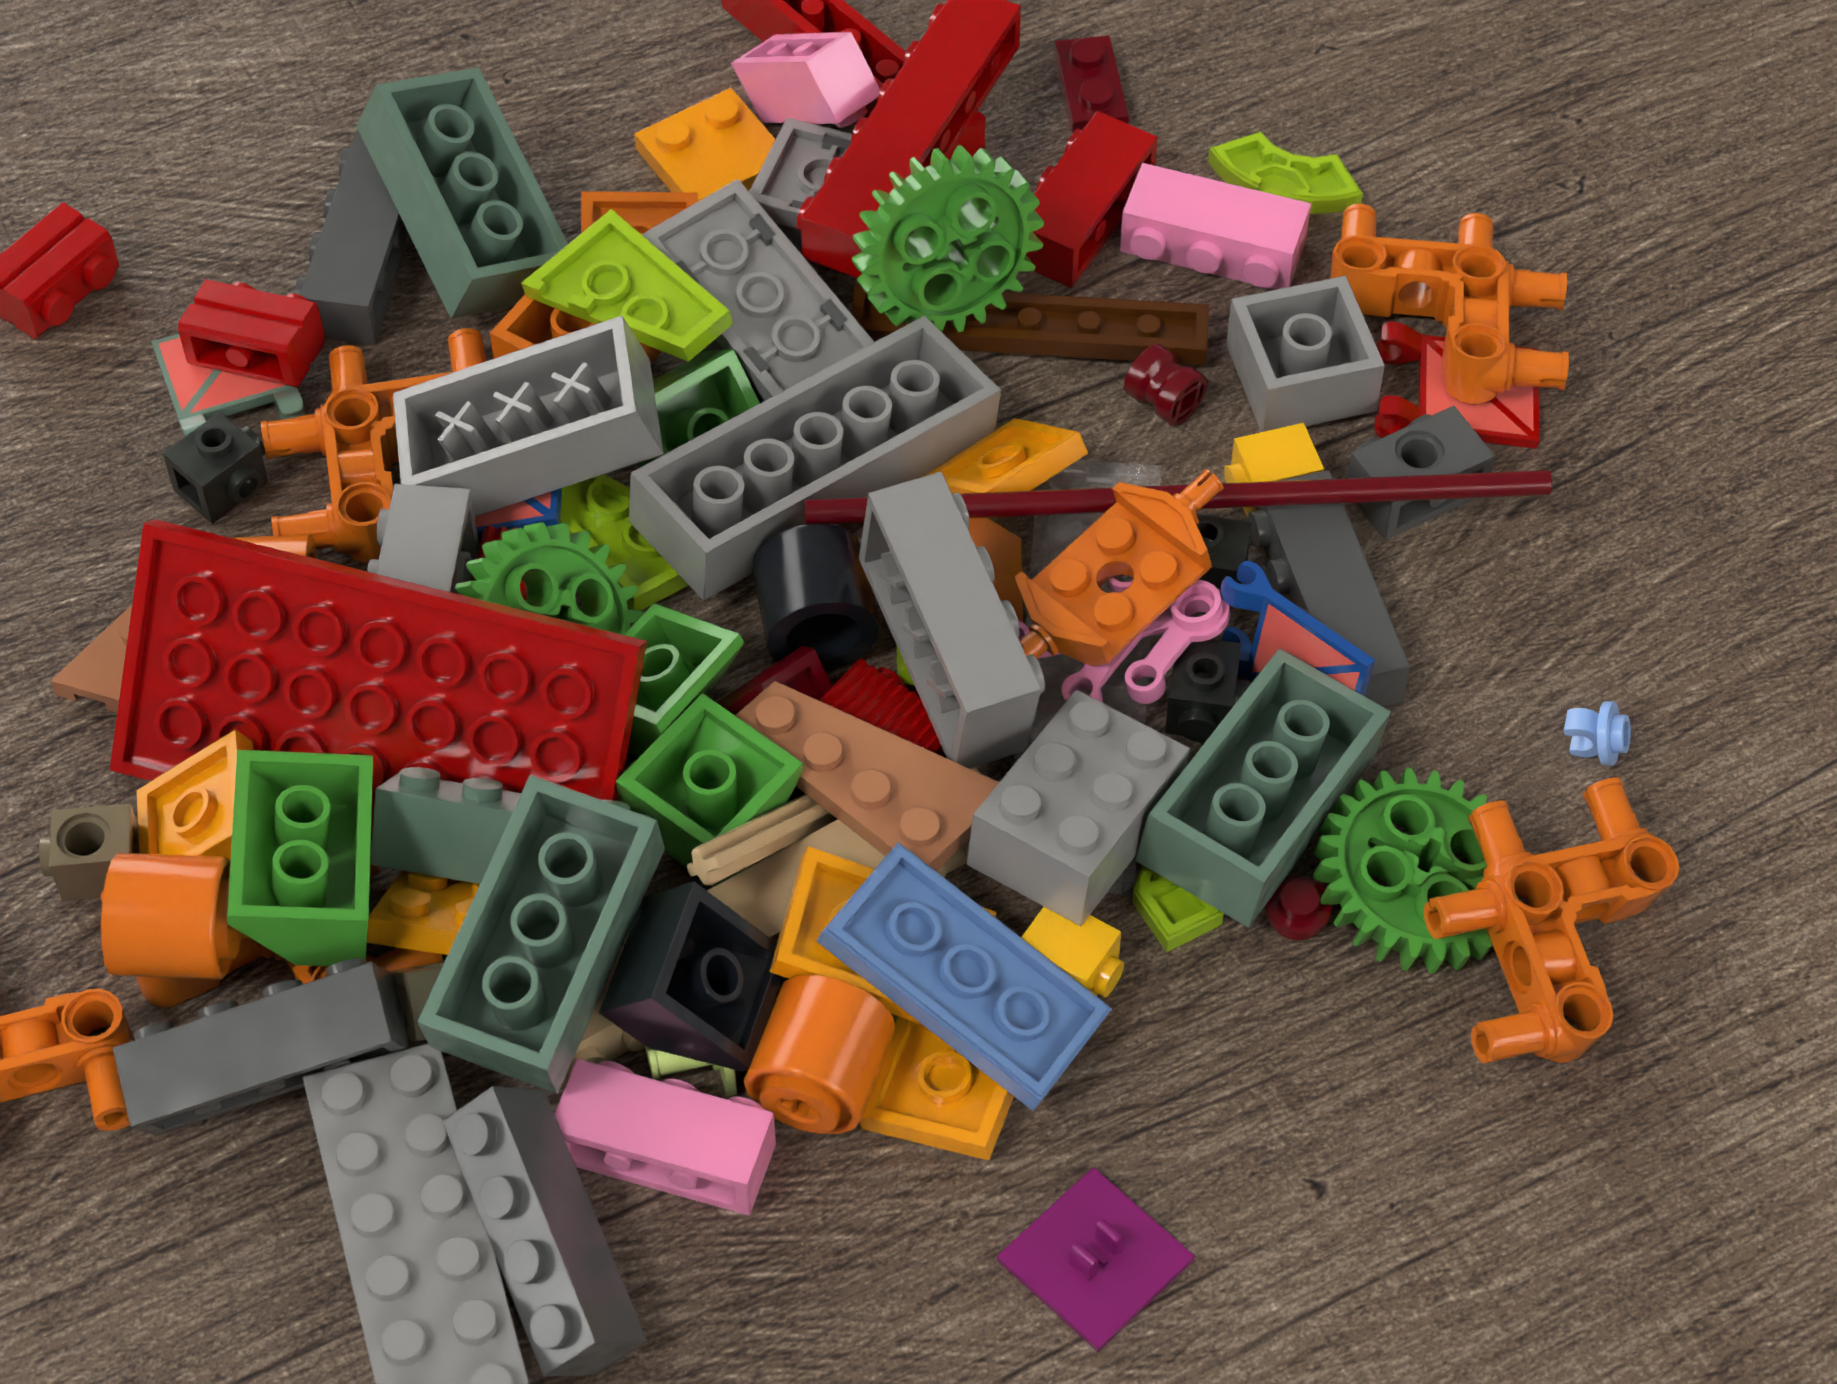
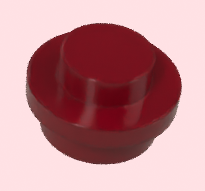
[1265,876,1332,941]

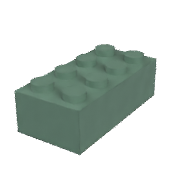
[356,67,568,319]
[1135,648,1391,928]
[417,775,665,1094]

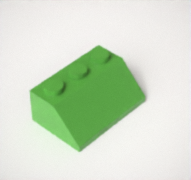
[227,750,373,966]

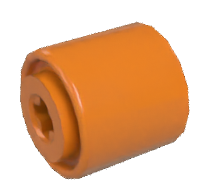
[101,853,242,979]
[744,975,896,1134]

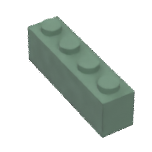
[370,767,651,884]

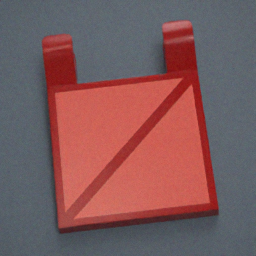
[1374,322,1539,449]

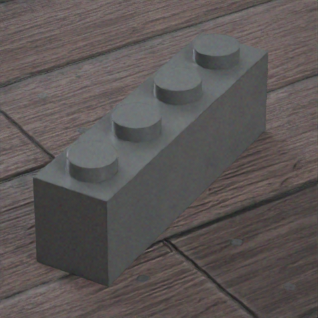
[294,129,411,345]
[1248,470,1410,707]
[113,958,411,1136]
[443,1086,647,1377]

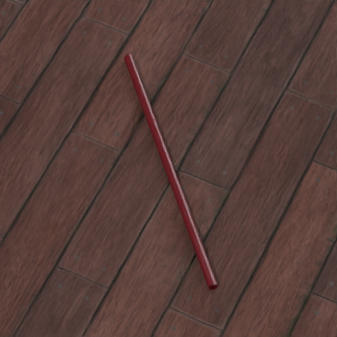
[804,470,1552,524]

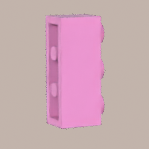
[731,32,880,128]
[1120,163,1311,290]
[555,1059,776,1216]

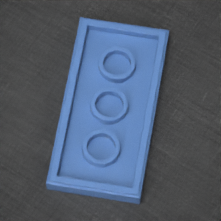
[817,842,1112,1111]

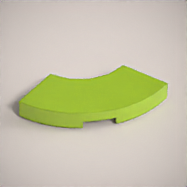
[1208,132,1363,214]

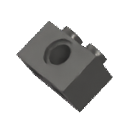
[1347,406,1495,540]

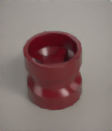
[1123,344,1208,426]

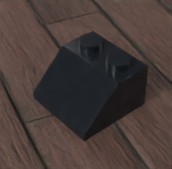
[599,881,783,1071]

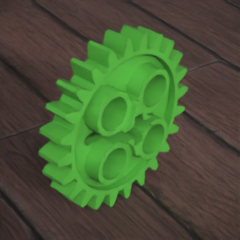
[852,145,1044,332]
[455,522,644,635]
[1313,768,1522,974]

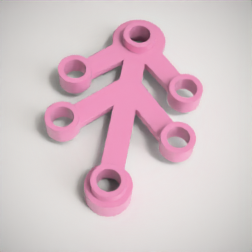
[1018,575,1230,704]

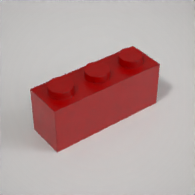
[1026,111,1158,288]

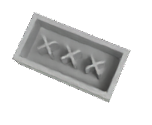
[393,316,663,516]
[859,472,1045,769]

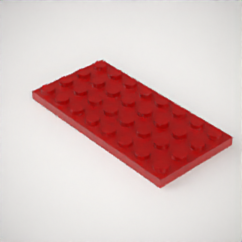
[109,519,647,839]

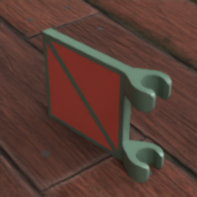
[151,333,305,437]

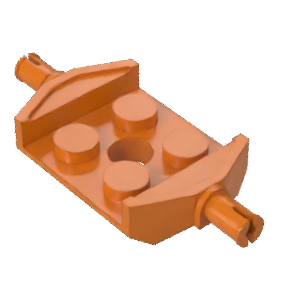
[1015,469,1224,666]

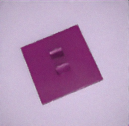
[997,1167,1195,1352]

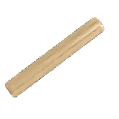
[687,794,837,885]

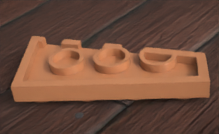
[735,681,999,872]

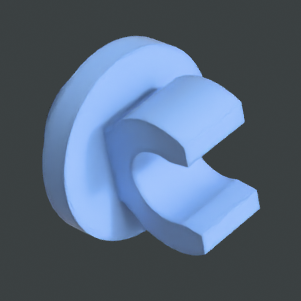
[1564,701,1631,766]

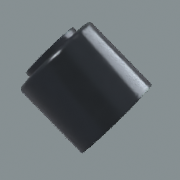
[752,523,880,671]

